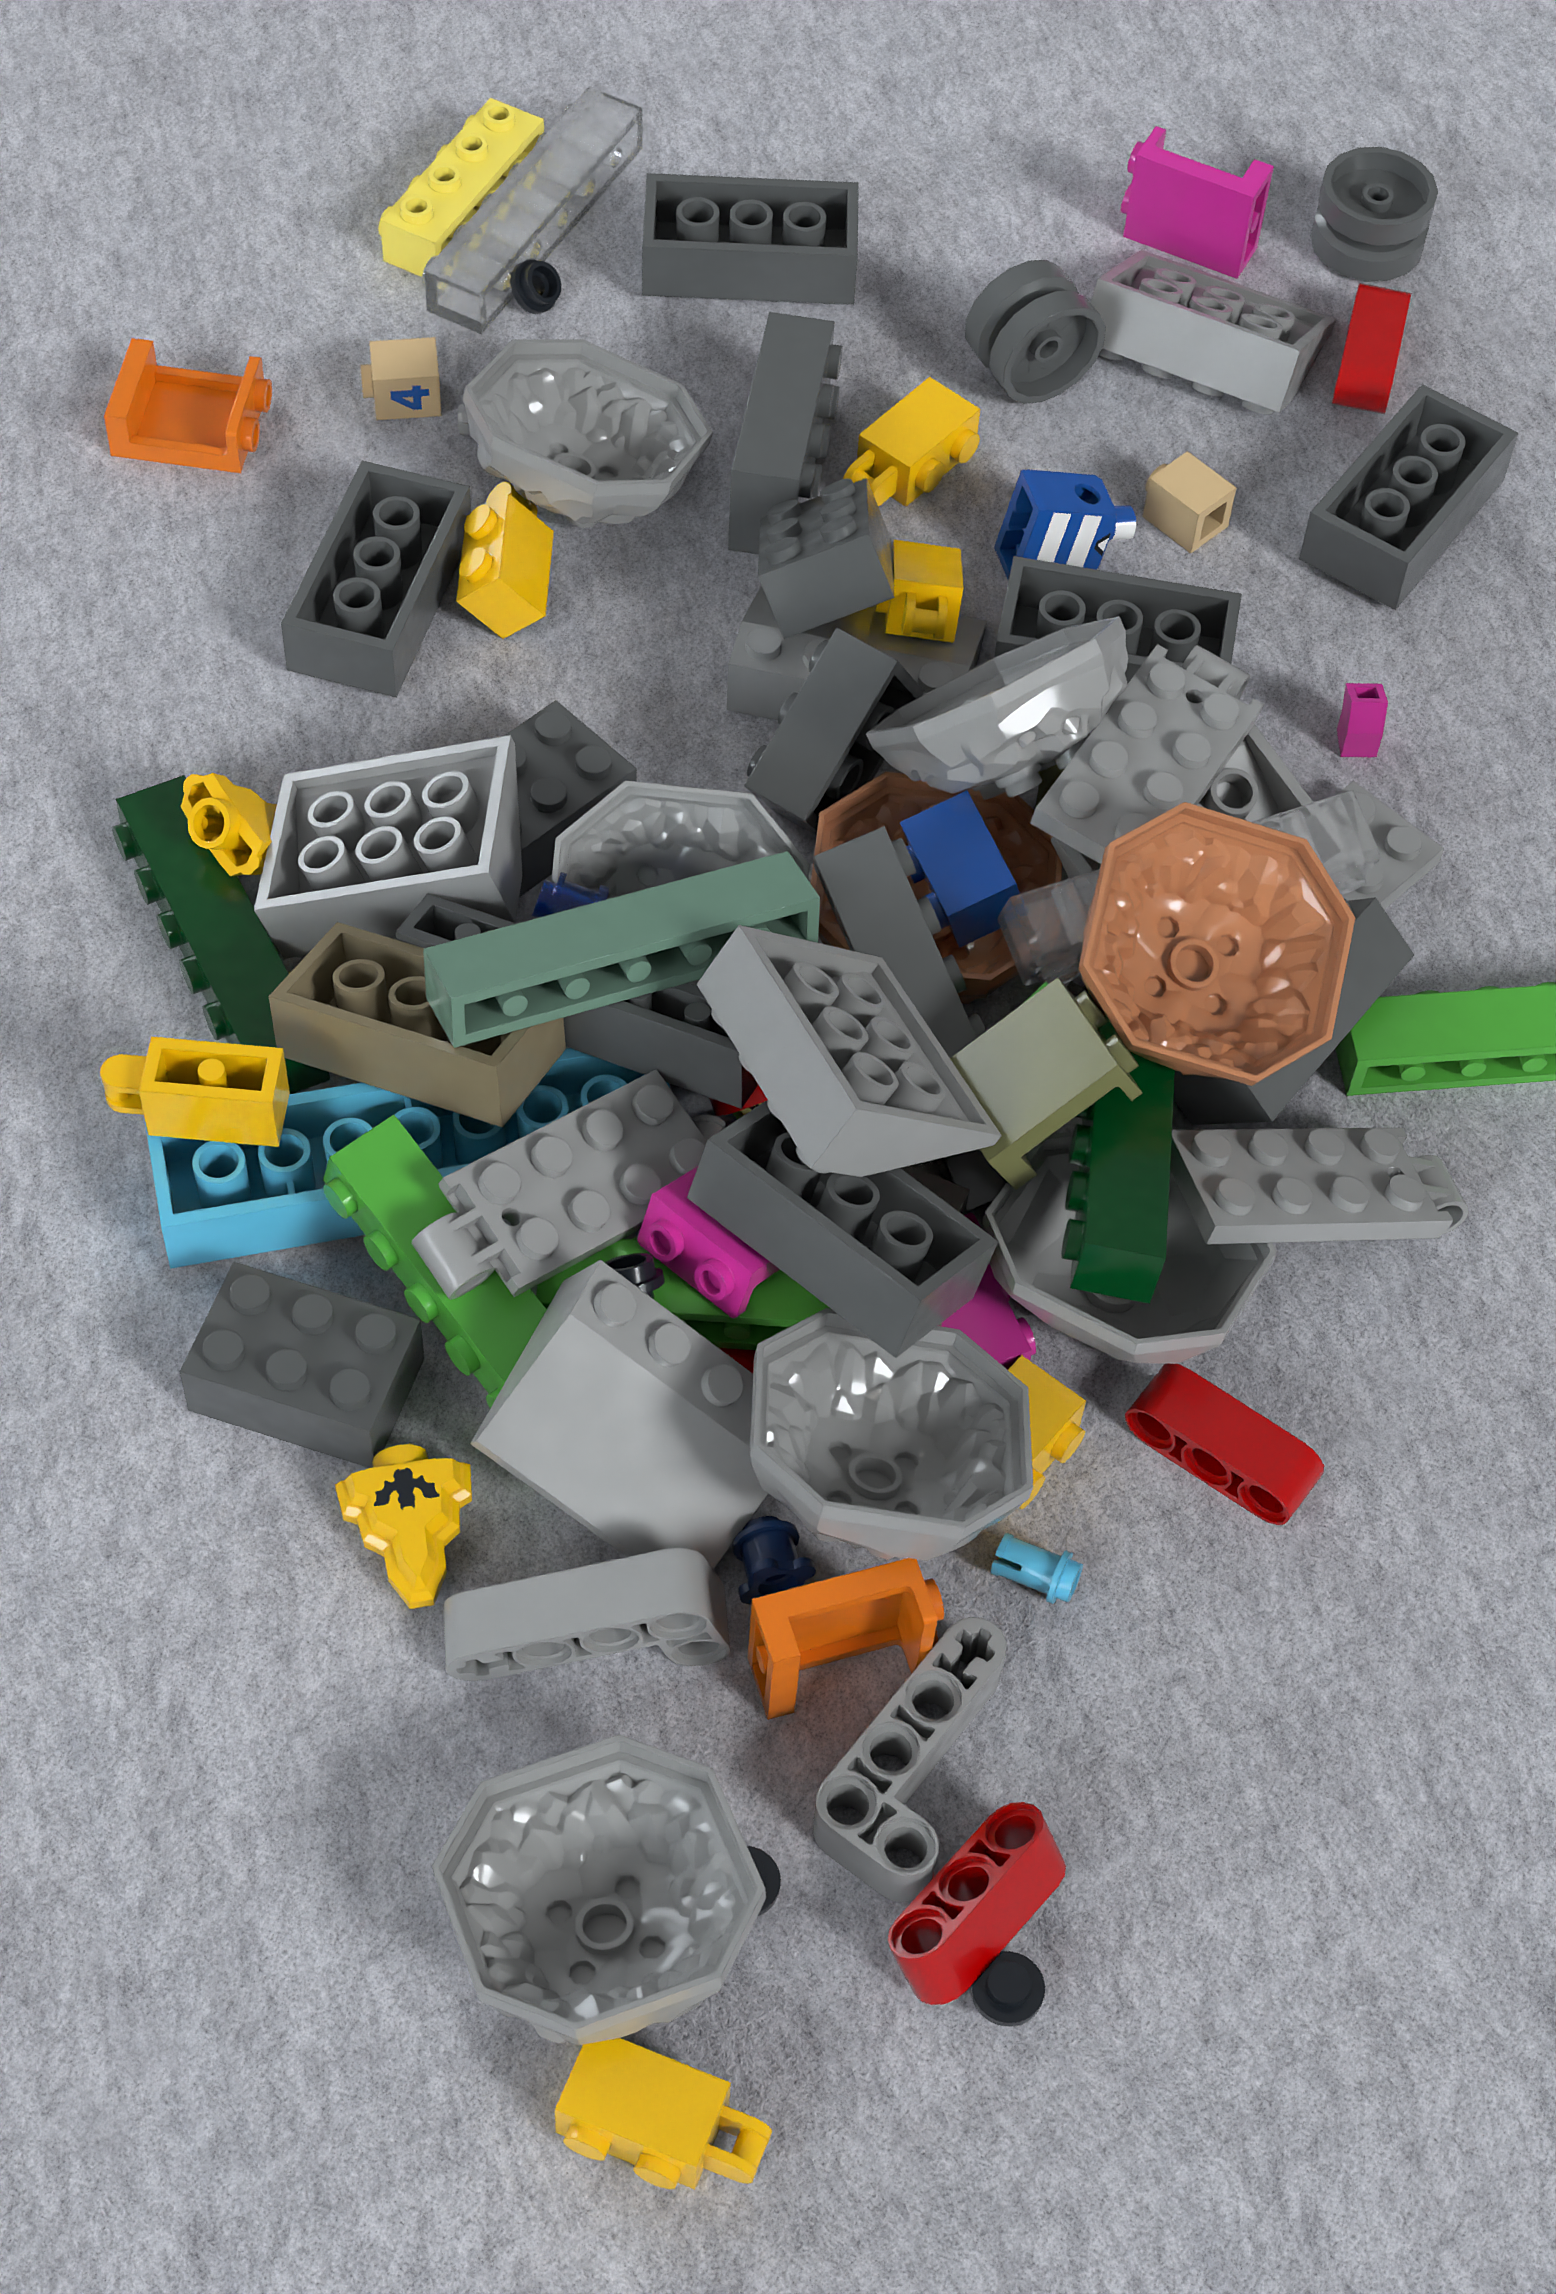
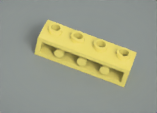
[378,98,545,283]

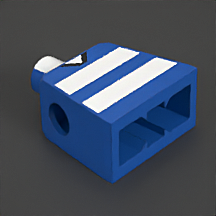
[994,469,1136,581]

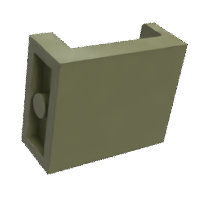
[950,977,1143,1190]

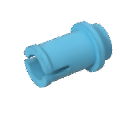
[991,1533,1083,1604]

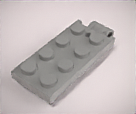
[1030,644,1264,864]
[411,1069,707,1300]
[1170,1127,1469,1244]

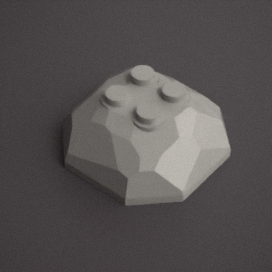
[982,1132,1277,1364]

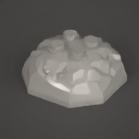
[463,339,713,528]
[866,617,1128,800]
[548,780,809,986]
[750,1308,1033,1561]
[432,1734,766,2045]

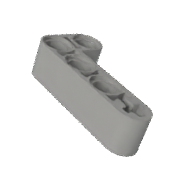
[443,1548,730,1681]
[812,1617,1007,1902]

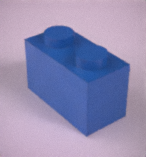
[900,790,1027,948]

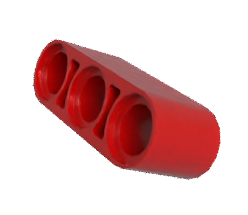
[1332,283,1411,415]
[1125,1363,1324,1525]
[888,1802,1066,2005]

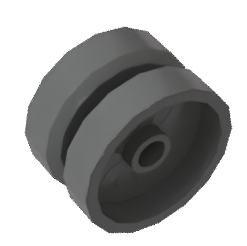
[1310,147,1438,282]
[965,260,1106,404]

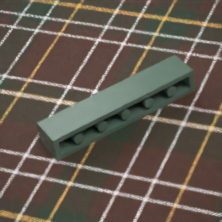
[423,851,820,1048]

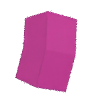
[1337,683,1388,757]

